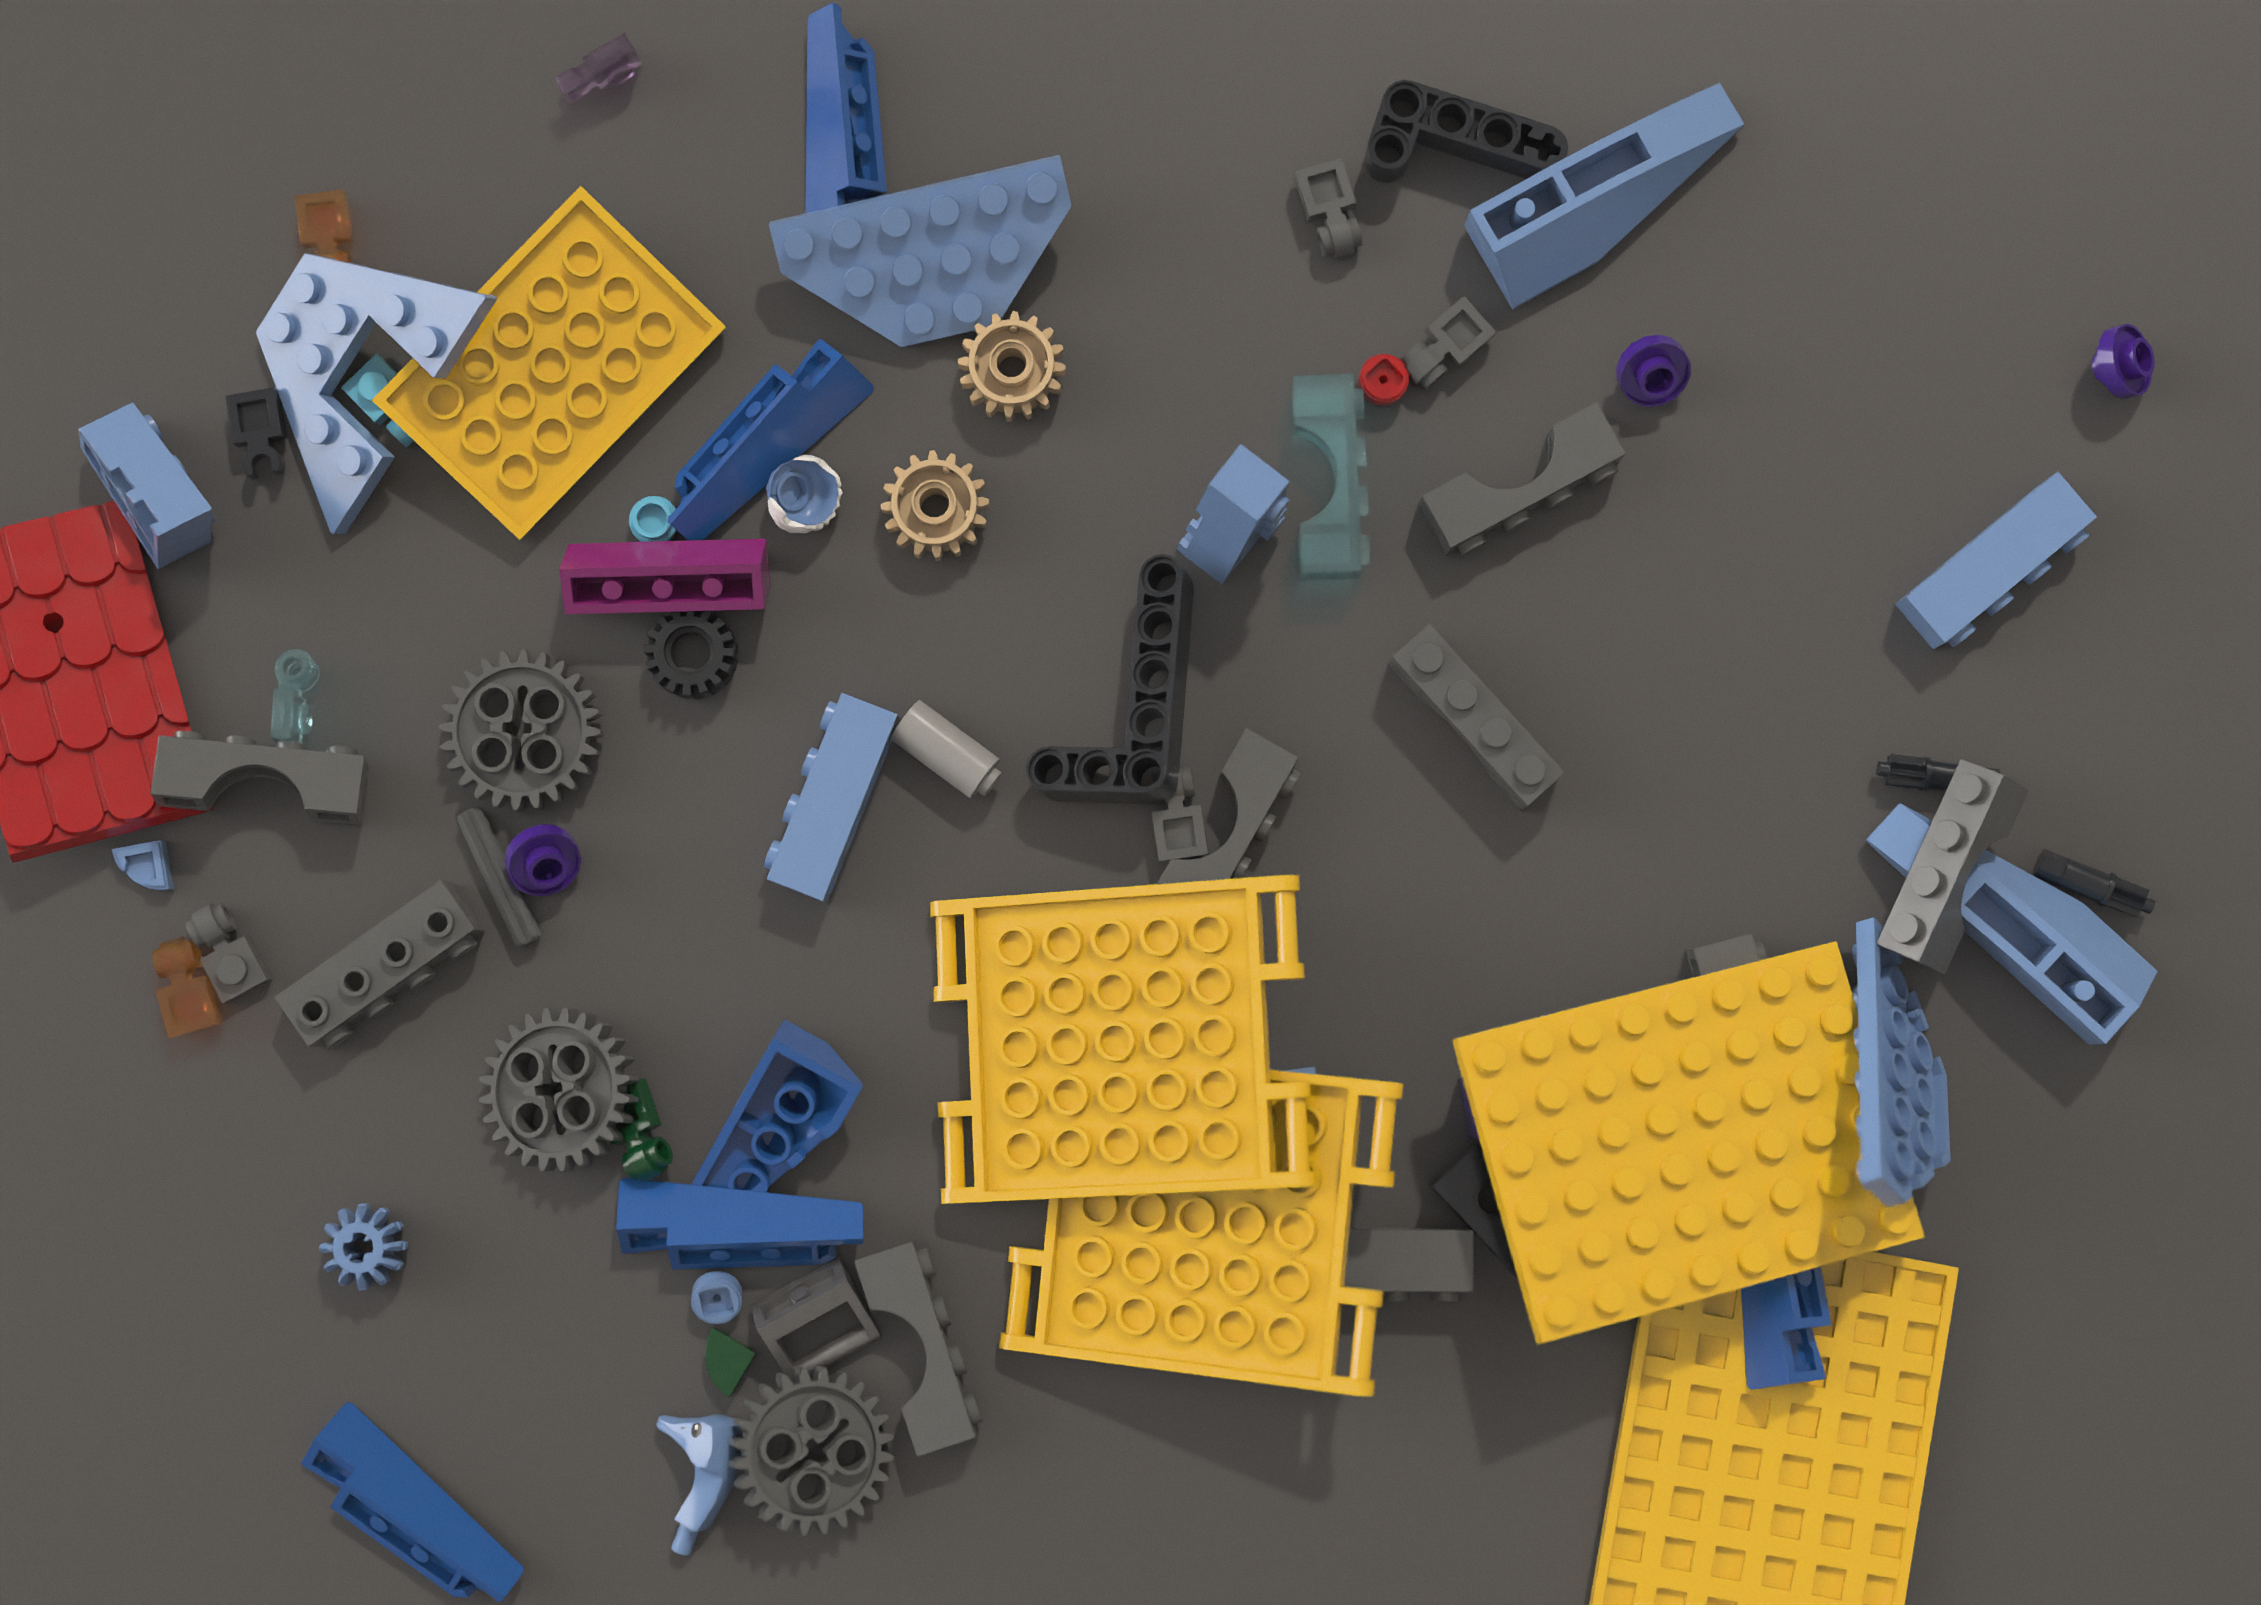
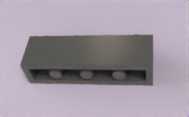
[1344,1227,1474,1301]

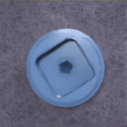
[691,1271,743,1324]

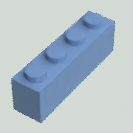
[1895,472,2097,649]
[763,693,901,904]

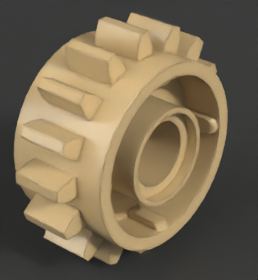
[958,311,1066,422]
[881,450,990,561]

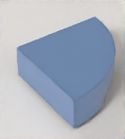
[112,840,174,891]

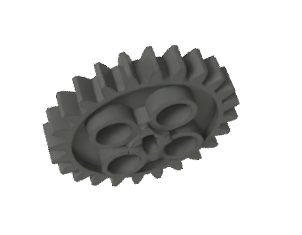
[438,649,604,812]
[479,1008,639,1171]
[728,1366,894,1535]

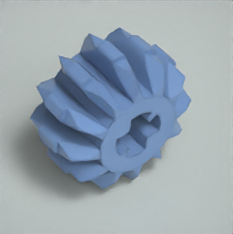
[319,1203,409,1290]

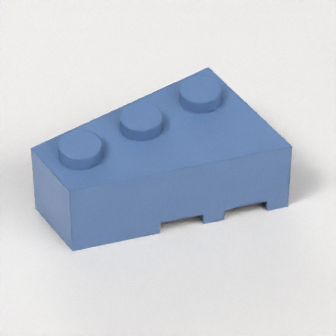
[79,402,215,569]
[1176,444,1290,585]

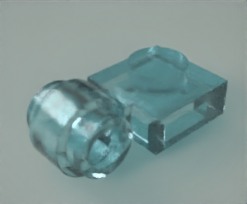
[270,649,319,743]

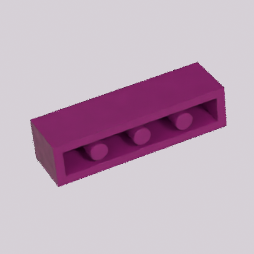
[559,539,770,615]

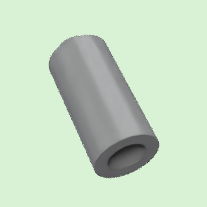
[890,700,1002,799]

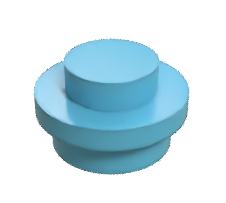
[629,496,677,542]

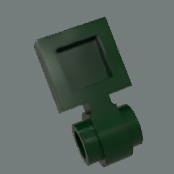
[610,1079,673,1181]

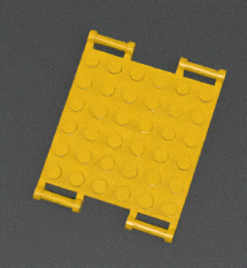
[930,875,1315,1204]
[999,1070,1403,1396]

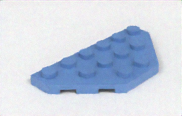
[769,155,1071,347]
[1852,917,1951,1207]

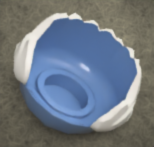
[766,455,843,534]

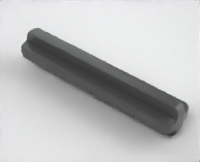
[457,807,541,947]

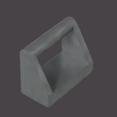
[750,1256,882,1382]

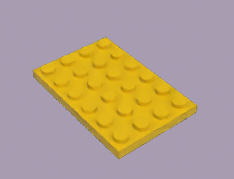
[372,186,726,540]

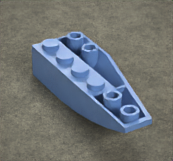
[1464,83,1744,310]
[1865,803,2158,1045]

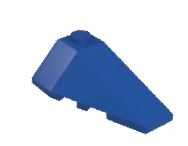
[691,1019,864,1192]

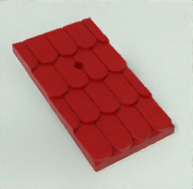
[0,500,214,863]

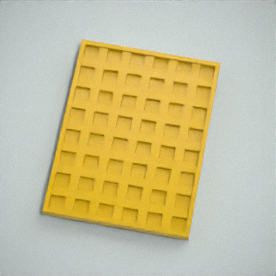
[1452,941,1925,1344]
[1589,1252,1959,1605]

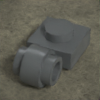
[1294,157,1362,259]
[1400,296,1497,389]
[1151,764,1209,862]
[185,903,272,1004]

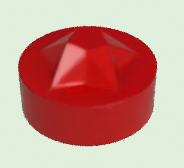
[1358,354,1409,406]

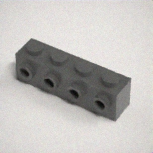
[274,880,484,1049]

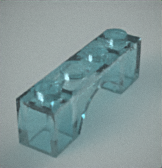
[1291,374,1370,581]

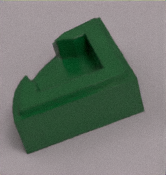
[705,1326,757,1397]

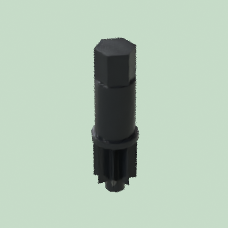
[1876,754,2000,791]
[2033,849,2156,918]

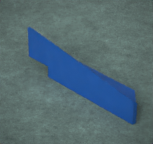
[805,3,887,213]
[667,339,874,541]
[616,1178,864,1270]
[1741,1266,1832,1389]
[301,1402,524,1602]

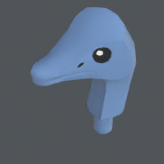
[656,1414,743,1555]

